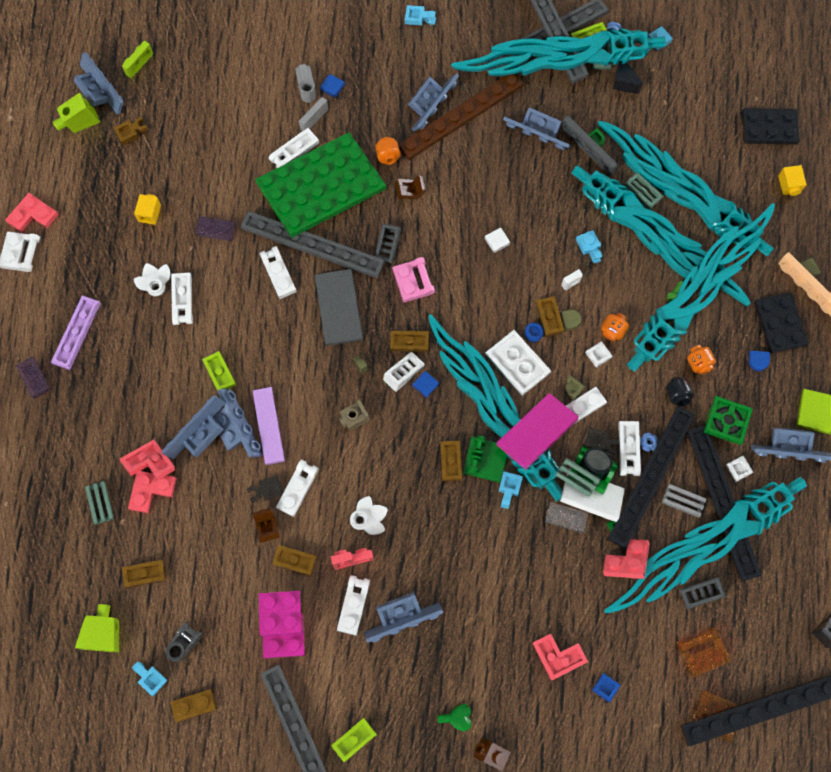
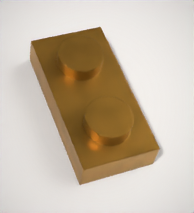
[536,296,565,337]
[390,331,429,352]
[440,441,462,481]
[272,545,317,576]
[122,560,166,588]
[170,689,217,722]

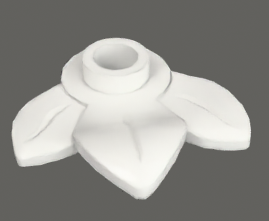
[134,263,171,296]
[350,496,388,535]

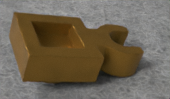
[113,117,148,145]

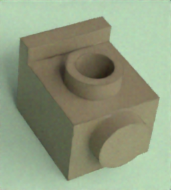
[338,400,370,432]

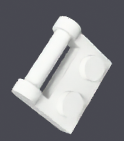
[0,232,40,272]

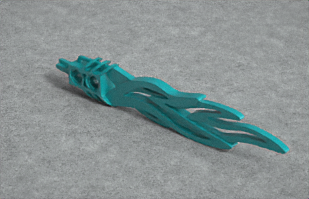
[451,29,666,76]
[598,121,774,257]
[571,165,750,306]
[626,203,775,372]
[429,314,563,502]
[604,477,807,613]

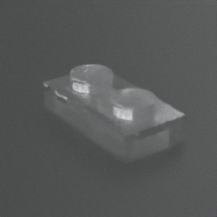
[545,502,589,533]

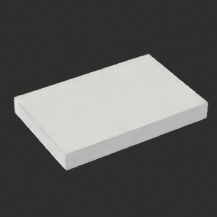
[485,330,551,396]
[560,468,625,522]

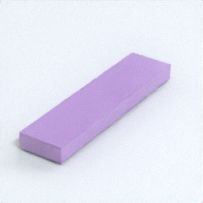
[51,295,101,370]
[253,387,285,465]

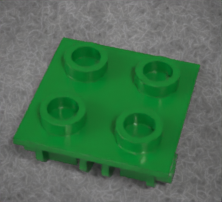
[462,436,507,483]

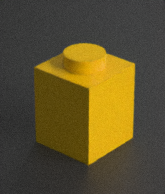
[778,165,807,196]
[134,194,161,225]

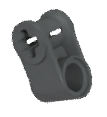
[166,622,203,663]

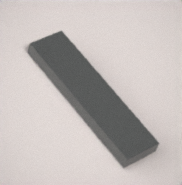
[561,116,618,176]

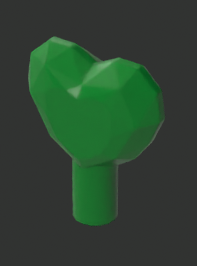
[438,704,472,732]

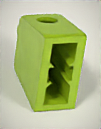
[53,93,101,133]
[75,604,120,653]

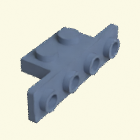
[74,52,123,114]
[408,73,459,131]
[503,108,571,150]
[213,389,263,458]
[162,395,225,459]
[751,427,831,463]
[364,592,443,642]

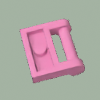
[392,257,435,303]

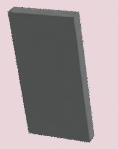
[315,269,363,346]

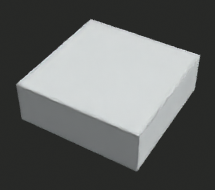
[485,228,510,253]
[561,269,583,290]
[586,341,613,368]
[725,456,754,482]

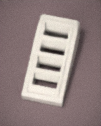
[383,351,425,392]

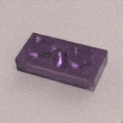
[195,216,236,241]
[15,356,51,399]

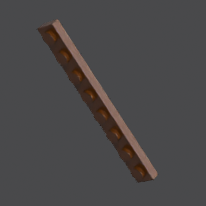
[398,74,524,160]

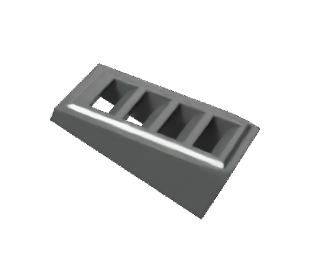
[375,223,402,263]
[680,577,726,609]

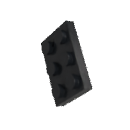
[742,108,800,145]
[754,292,809,354]

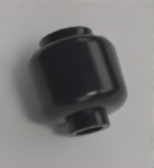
[666,377,694,407]

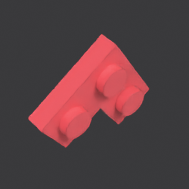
[5,193,59,232]
[120,440,175,480]
[128,471,177,513]
[603,539,650,579]
[331,548,374,570]
[532,634,588,681]

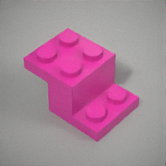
[259,591,305,658]

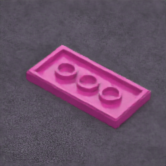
[497,393,579,470]

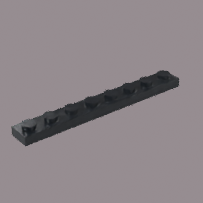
[607,406,695,549]
[687,426,762,582]
[680,675,831,746]

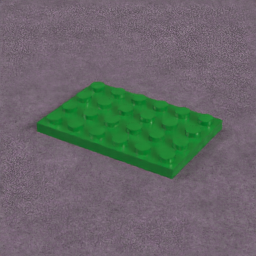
[255,132,386,238]

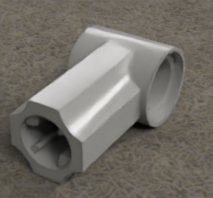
[295,64,316,103]

